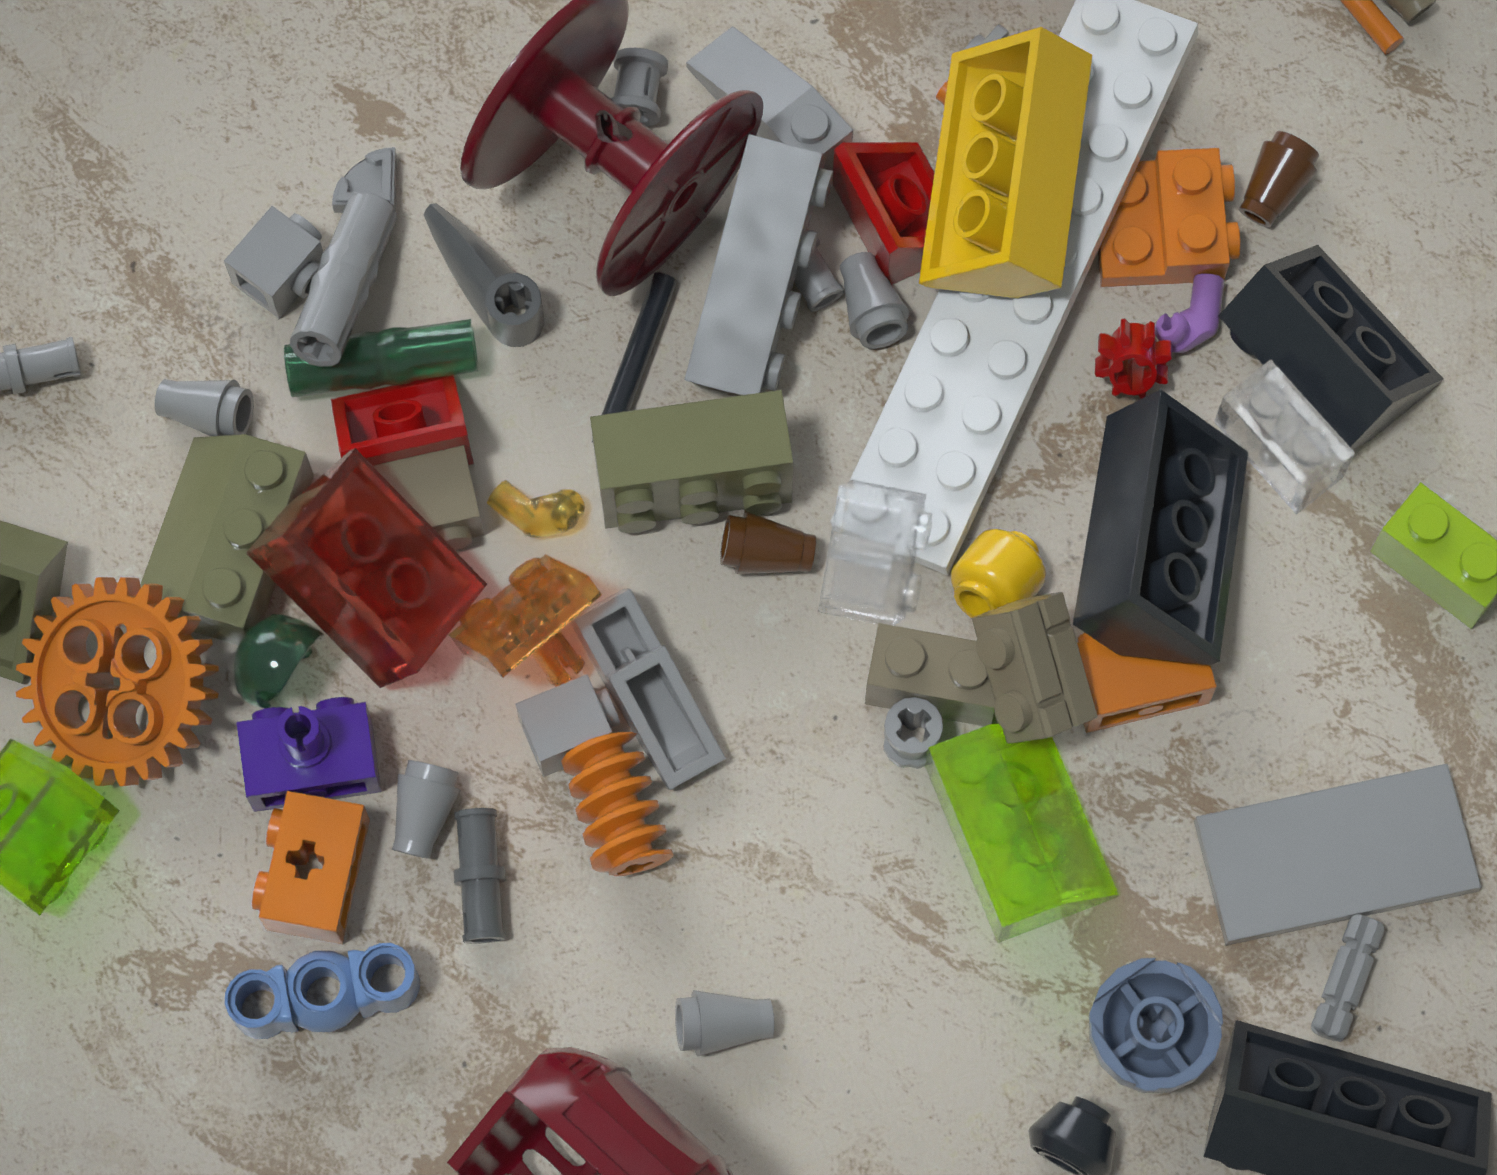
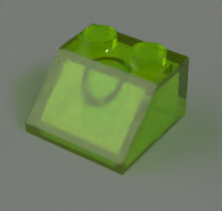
[0,738,120,916]

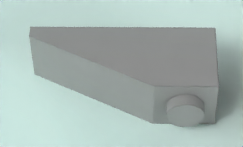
[686,26,853,171]

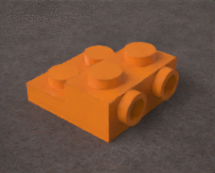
[1098,148,1240,287]

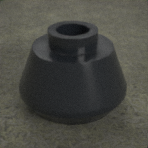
[1028,1096,1116,1175]

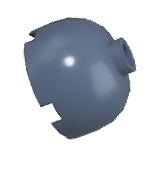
[1089,958,1223,1093]

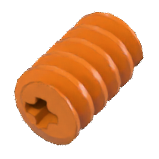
[561,732,674,876]

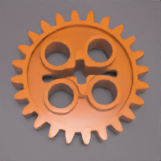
[16,577,219,786]

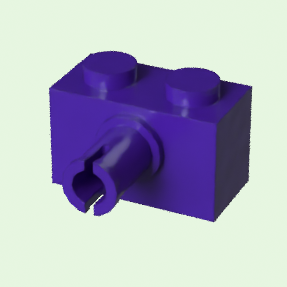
[236,697,382,812]

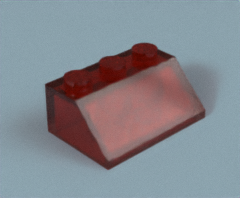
[246,448,487,688]

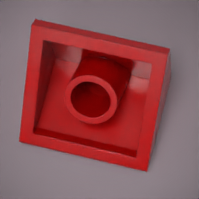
[832,142,935,285]
[331,372,474,472]

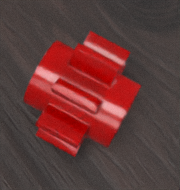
[1095,318,1172,399]

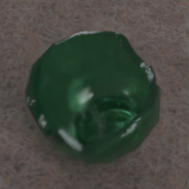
[234,614,325,709]

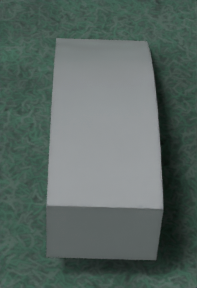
[568,589,726,790]

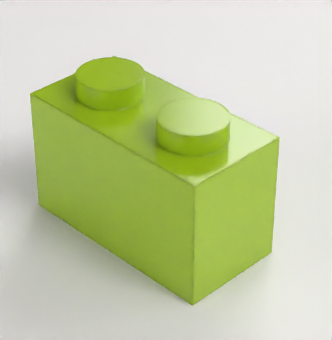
[1370,482,1497,629]

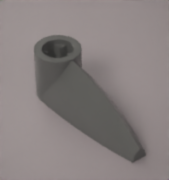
[424,203,544,347]

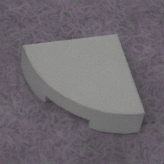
[332,147,397,213]

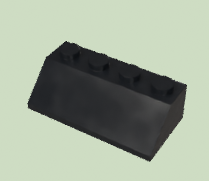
[1073,389,1248,665]
[1203,1020,1492,1175]

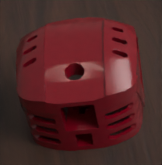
[447,1047,734,1175]

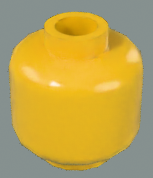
[951,529,1046,618]

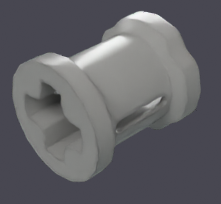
[610,47,668,127]
[883,697,943,769]

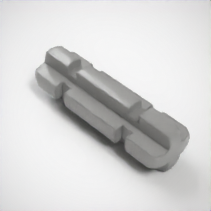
[1311,914,1384,1042]

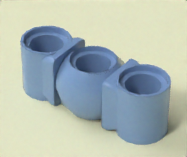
[225,943,420,1039]

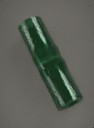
[284,319,479,398]

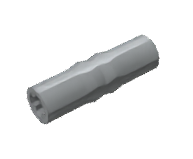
[290,193,397,367]

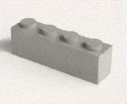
[684,134,834,395]

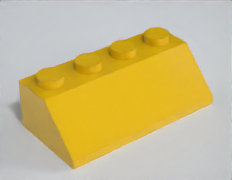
[919,27,1093,298]

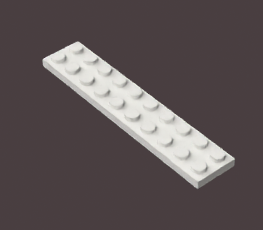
[830,0,1198,576]

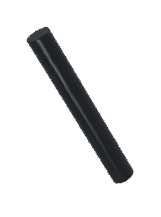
[592,272,677,442]

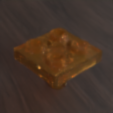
[449,554,602,687]

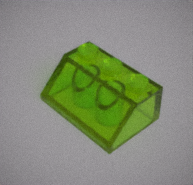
[925,723,1119,943]

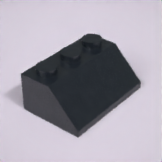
[1218,245,1444,453]

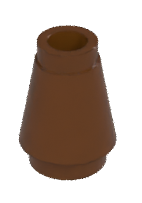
[1239,131,1319,228]
[720,511,816,574]

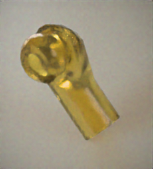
[487,480,585,538]

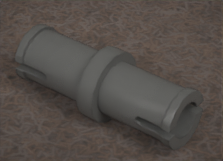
[453,808,506,944]

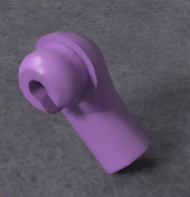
[1155,274,1225,353]

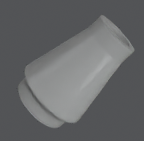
[840,252,909,349]
[155,379,254,436]
[392,760,461,859]
[675,990,774,1056]

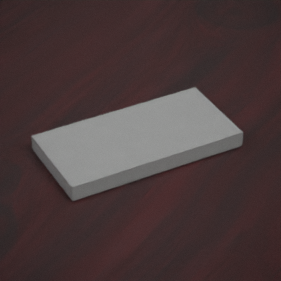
[1194,764,1481,946]

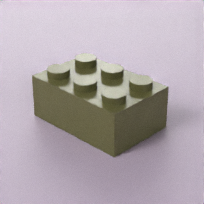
[590,390,793,533]

